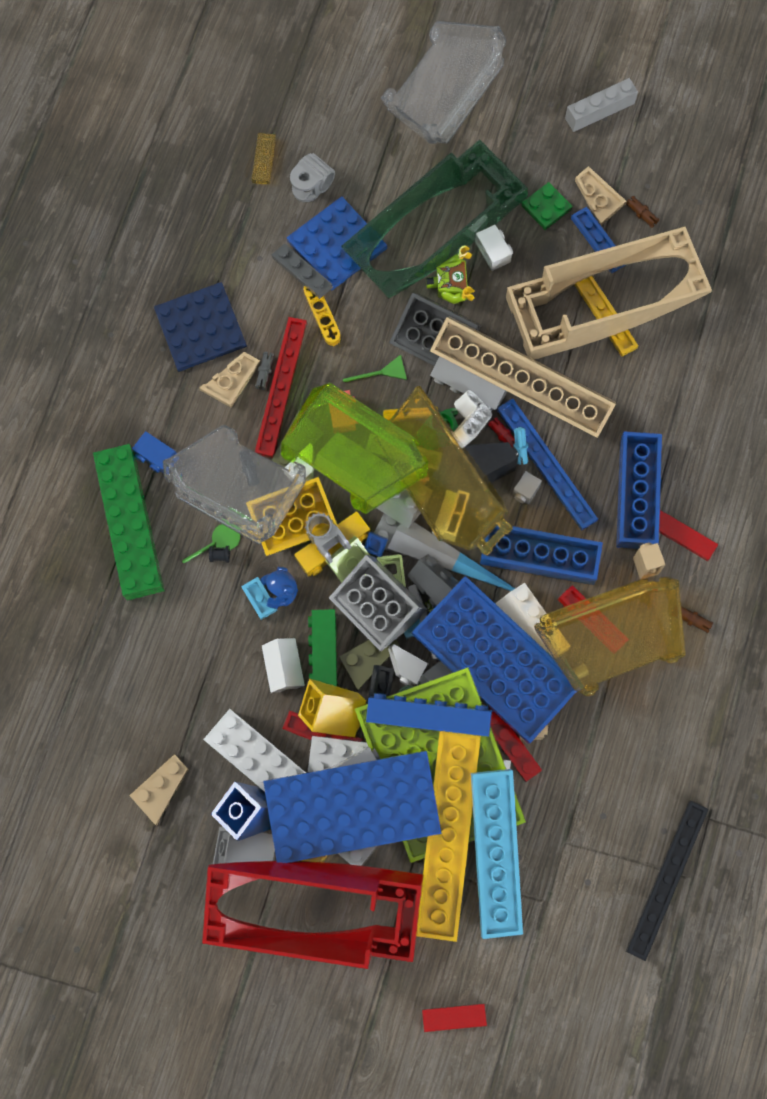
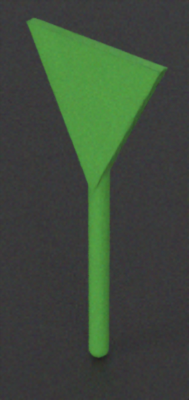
[343,355,407,382]

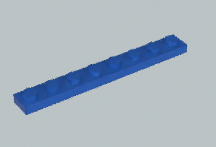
[497,399,598,531]

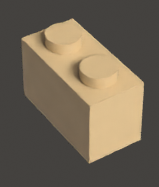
[633,542,665,580]

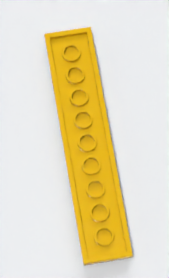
[417,731,481,942]

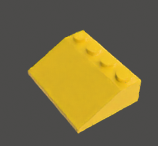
[247,477,338,556]

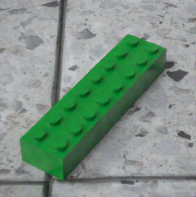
[93,444,165,601]

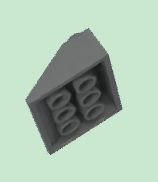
[389,293,482,366]

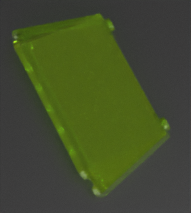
[281,382,429,514]

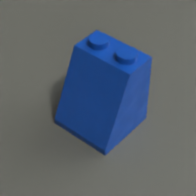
[211,782,271,841]

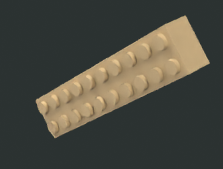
[430,316,616,438]

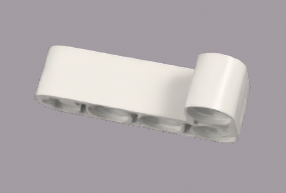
[450,390,492,450]

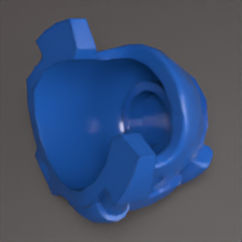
[260,567,298,609]

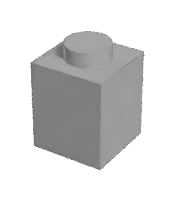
[512,471,542,505]

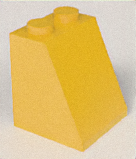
[298,679,366,737]

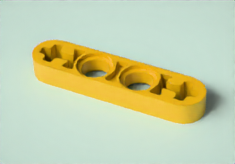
[303,286,341,346]

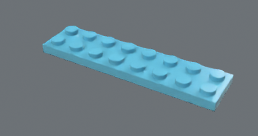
[471,769,523,939]

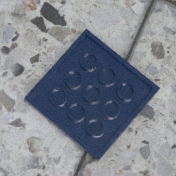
[154,282,247,372]

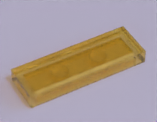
[252,133,276,184]

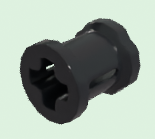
[209,546,230,563]

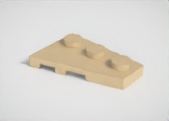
[575,166,626,226]
[199,352,260,407]
[129,754,189,826]

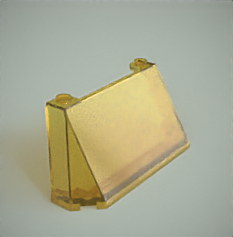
[534,577,686,696]

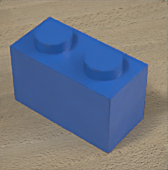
[132,431,178,474]

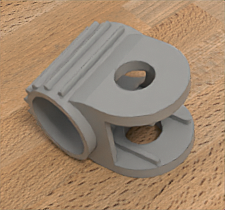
[290,153,335,202]
[305,512,352,564]

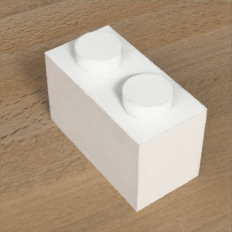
[475,225,513,271]

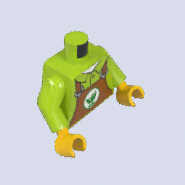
[426,245,475,304]

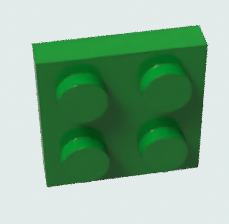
[522,182,572,230]

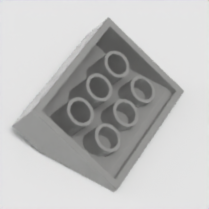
[329,555,427,651]

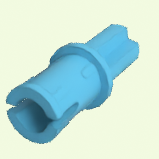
[513,427,529,465]

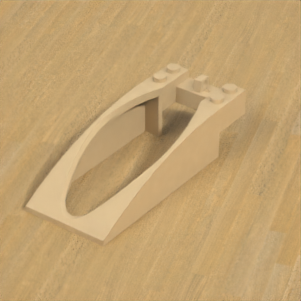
[506,227,712,360]

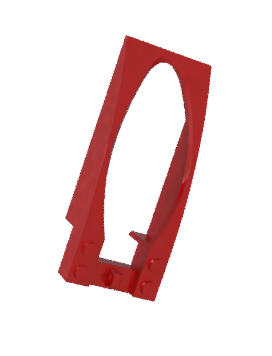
[202,861,424,969]

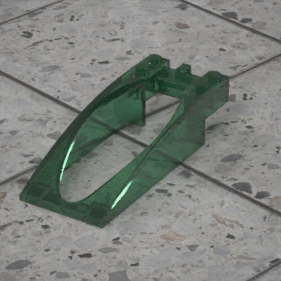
[341,139,528,299]

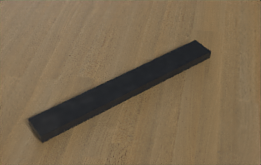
[625,800,709,961]

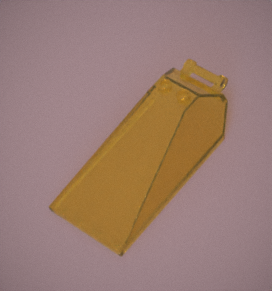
[375,386,513,555]

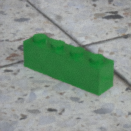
[308,609,338,687]

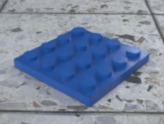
[286,196,387,291]

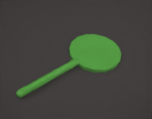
[182,523,240,563]

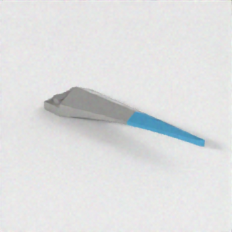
[374,513,515,591]

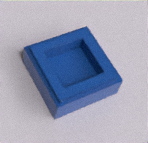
[364,532,388,557]

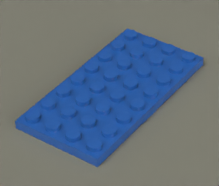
[411,576,582,744]
[263,751,442,863]

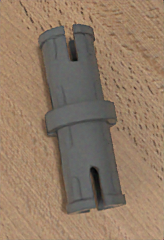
[255,352,275,390]

